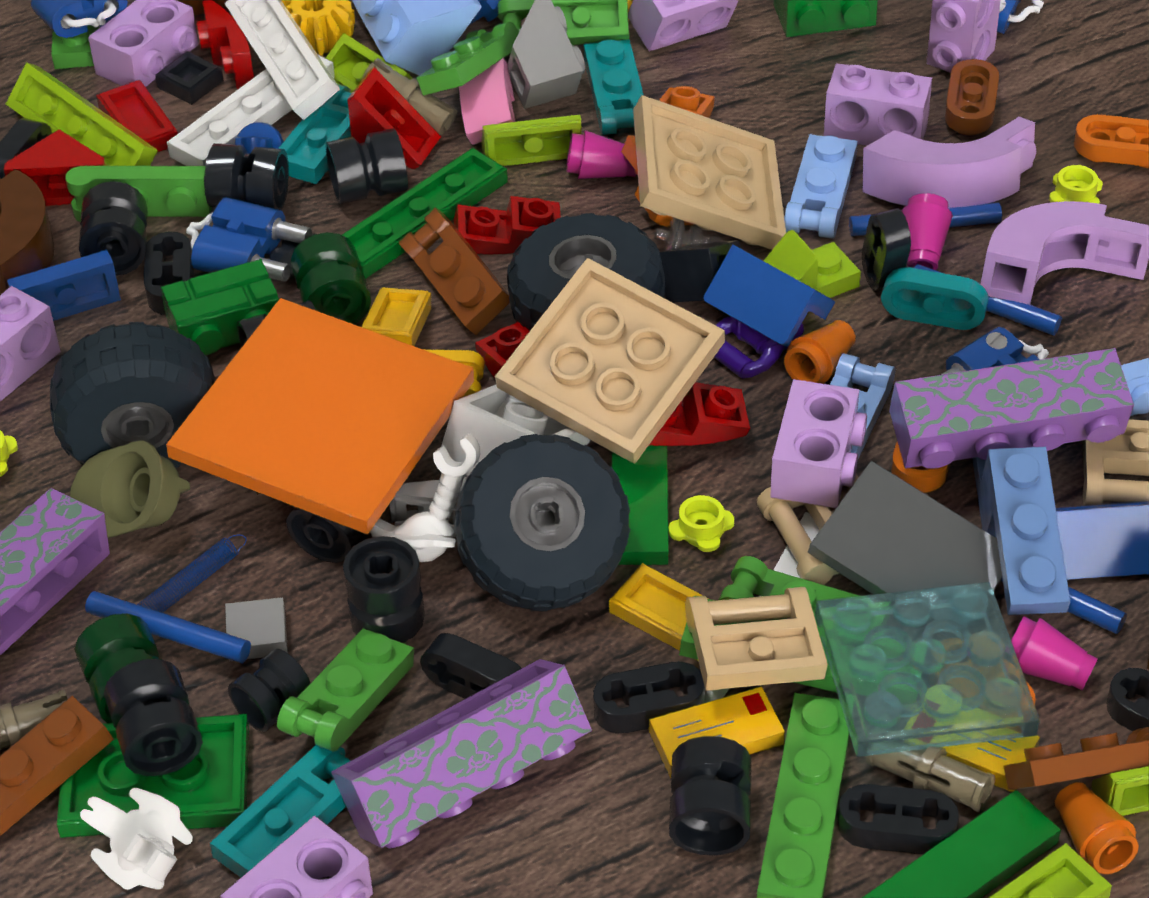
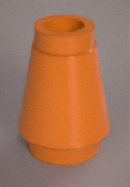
[784,320,856,384]
[1055,782,1139,874]

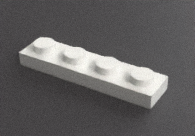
[225,0,340,120]
[167,55,335,166]

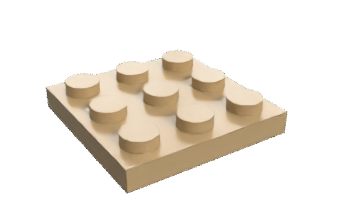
[633,95,786,250]
[495,258,725,464]

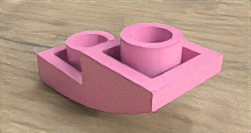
[459,58,516,145]

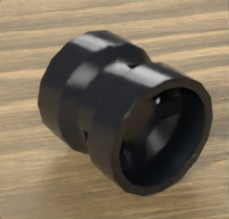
[228,648,311,732]

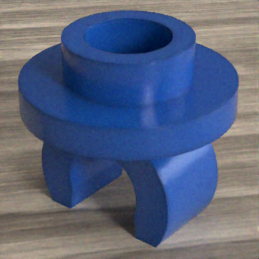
[235,122,283,153]

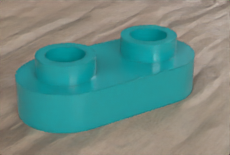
[881,267,989,330]

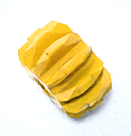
[281,0,356,57]

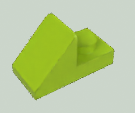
[764,230,861,298]

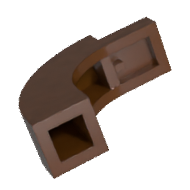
[0,169,54,295]

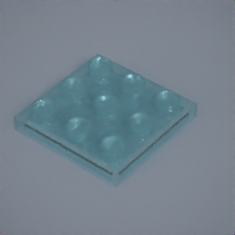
[815,582,1040,757]

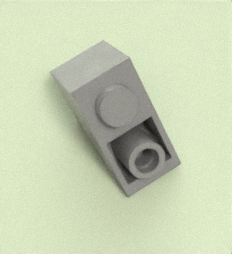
[507,0,585,109]

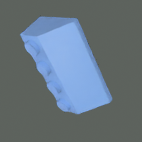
[352,0,482,75]

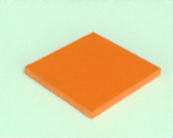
[166,298,474,535]

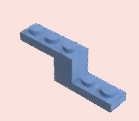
[972,447,1070,615]

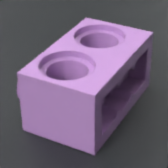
[88,0,199,87]
[628,0,739,52]
[927,0,1001,73]
[824,63,932,145]
[0,286,60,401]
[770,379,867,508]
[220,815,373,898]

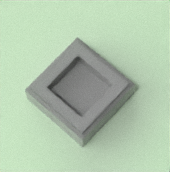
[225,597,288,661]

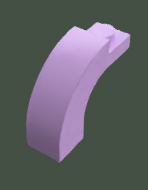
[863,117,1036,208]
[980,201,1149,305]

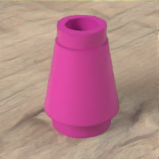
[566,130,636,179]
[902,193,953,270]
[1003,616,1098,690]

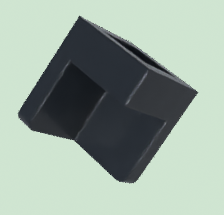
[660,240,741,303]

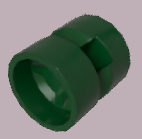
[291,232,371,324]
[75,613,162,723]

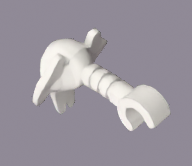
[370,433,481,562]
[80,788,193,890]

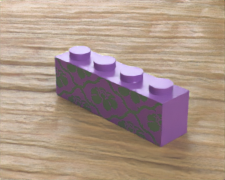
[889,348,1134,469]
[0,488,110,655]
[331,659,592,848]

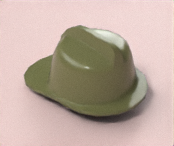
[70,440,190,538]

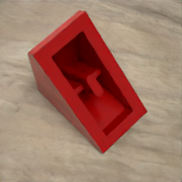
[347,67,441,169]
[4,129,106,206]

